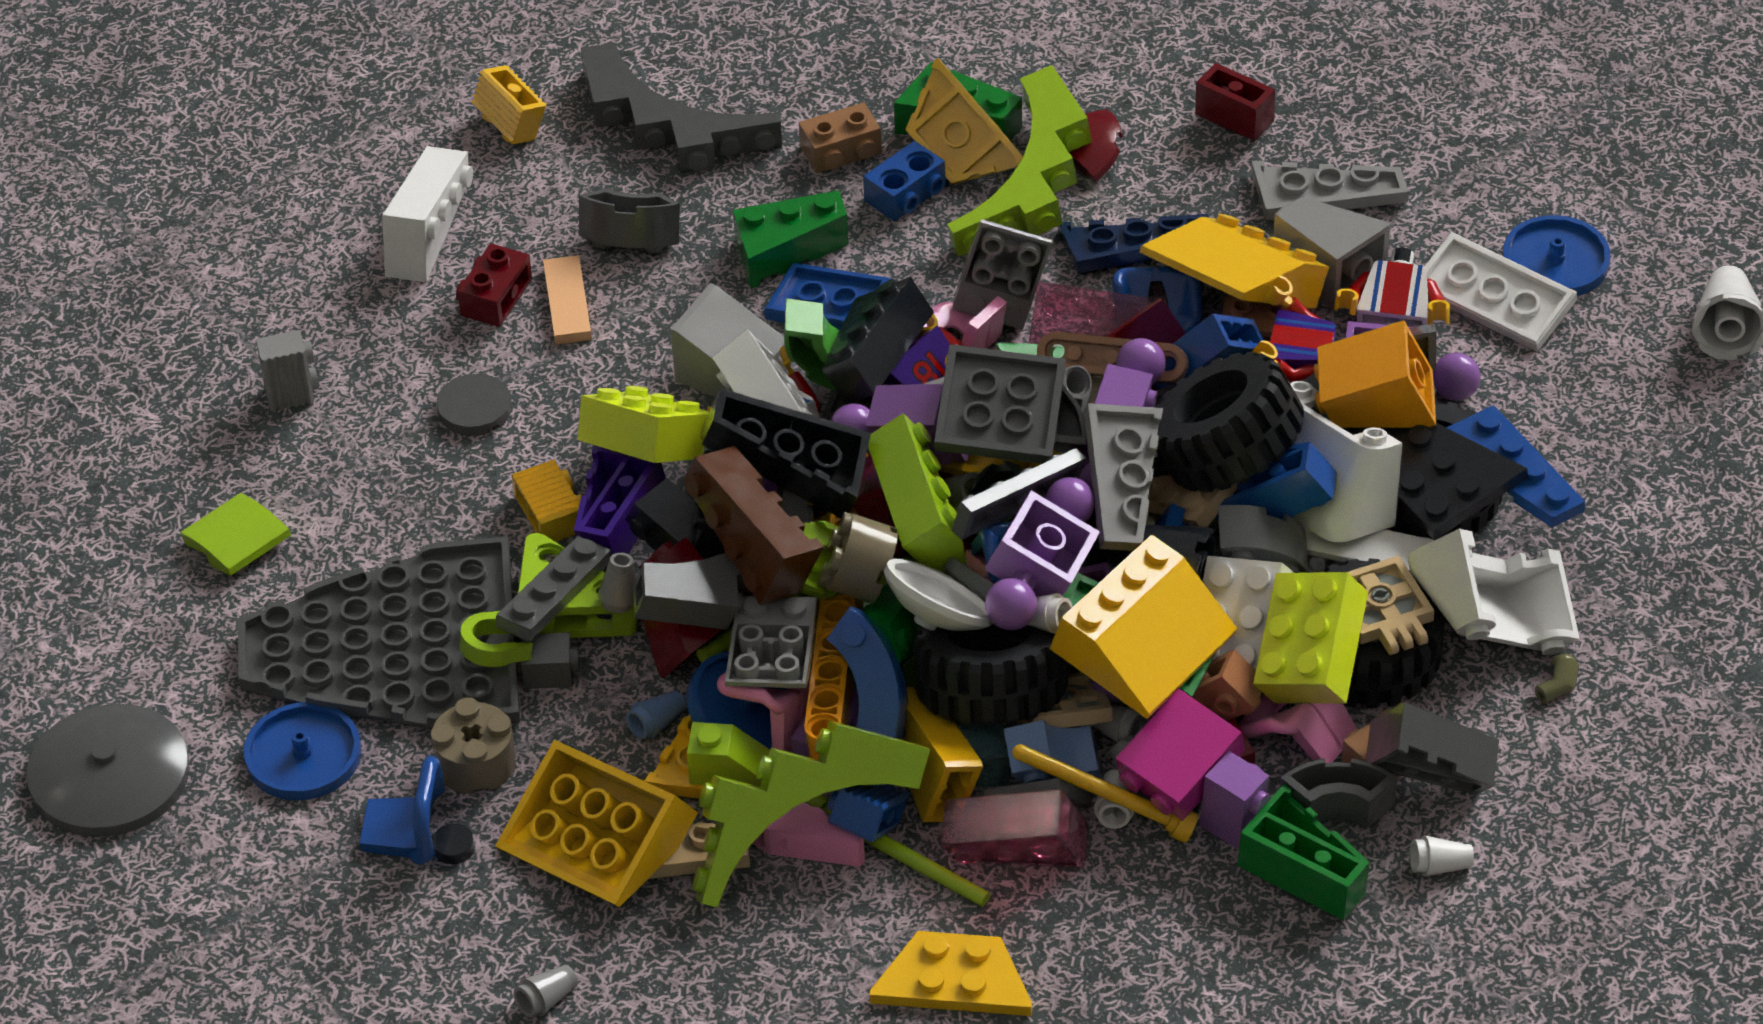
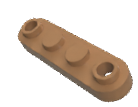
[1037,332,1189,384]

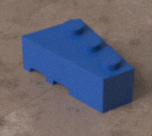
[1215,442,1337,521]

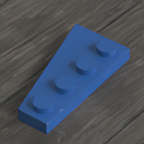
[1446,405,1585,528]

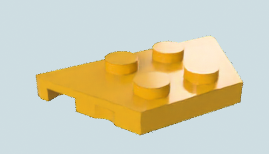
[905,58,1023,184]
[869,931,1032,1016]

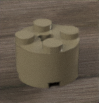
[818,512,898,604]
[431,698,516,793]

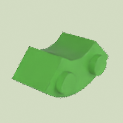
[784,298,839,391]

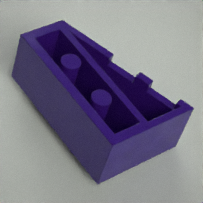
[574,445,666,568]

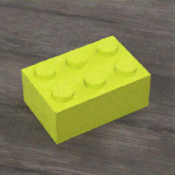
[577,386,709,463]
[1253,572,1368,704]

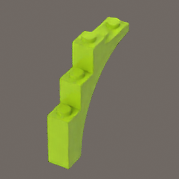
[947,65,1092,256]
[692,720,930,908]

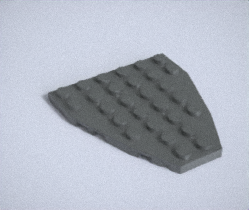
[238,536,520,728]

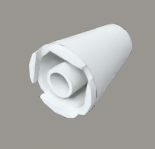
[1692,266,1763,360]

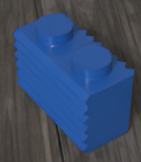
[828,784,910,842]

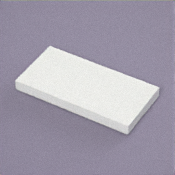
[1425,232,1577,351]

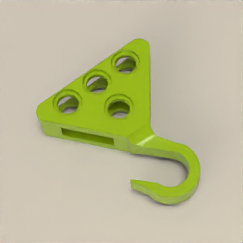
[459,533,639,667]

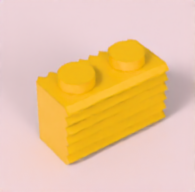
[471,65,547,144]
[511,459,582,542]

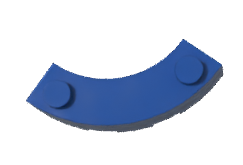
[826,606,908,740]

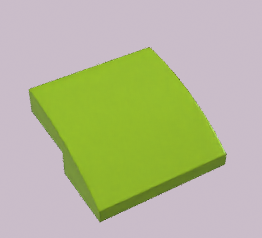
[180,493,291,576]

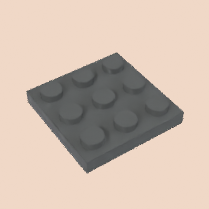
[934,344,1066,464]

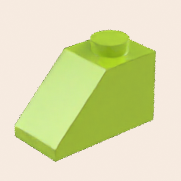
[687,722,770,787]

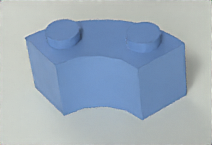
[1004,720,1103,783]

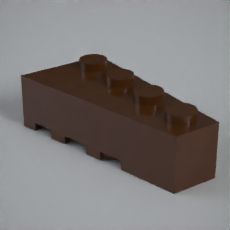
[683,446,824,605]

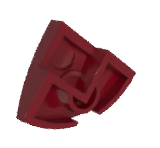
[1069,109,1123,182]

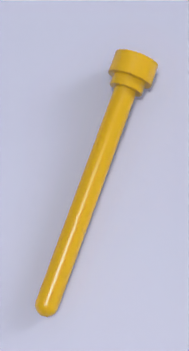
[1012,744,1198,843]

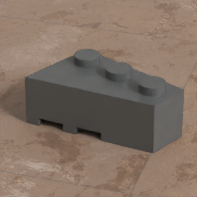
[1365,702,1499,794]

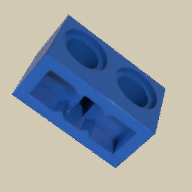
[863,141,945,222]

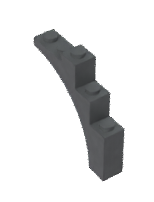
[581,42,782,173]
[633,485,817,630]

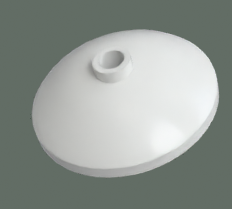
[884,559,993,631]

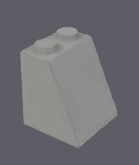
[1274,197,1390,311]
[670,283,792,397]

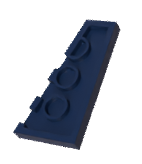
[1058,214,1209,273]

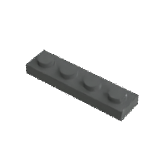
[952,448,1086,540]
[495,536,611,642]

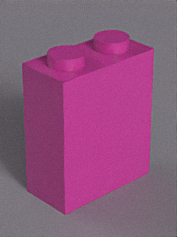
[1116,688,1245,821]

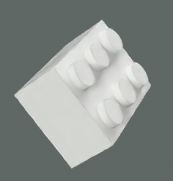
[1203,556,1294,670]

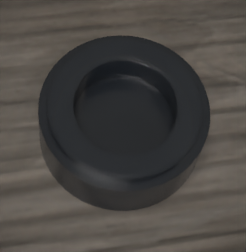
[432,823,474,864]

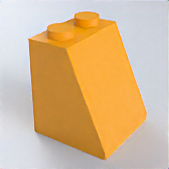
[1314,320,1436,428]

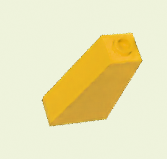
[904,687,983,822]

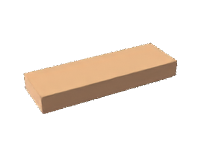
[543,255,592,345]

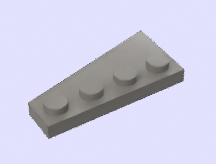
[1251,161,1408,220]
[1083,403,1163,551]

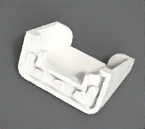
[1290,381,1402,542]
[1407,529,1580,655]

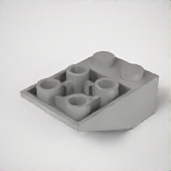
[952,219,1053,330]
[725,596,818,688]

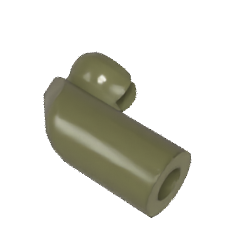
[1535,653,1579,704]

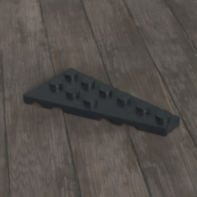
[1303,373,1528,540]

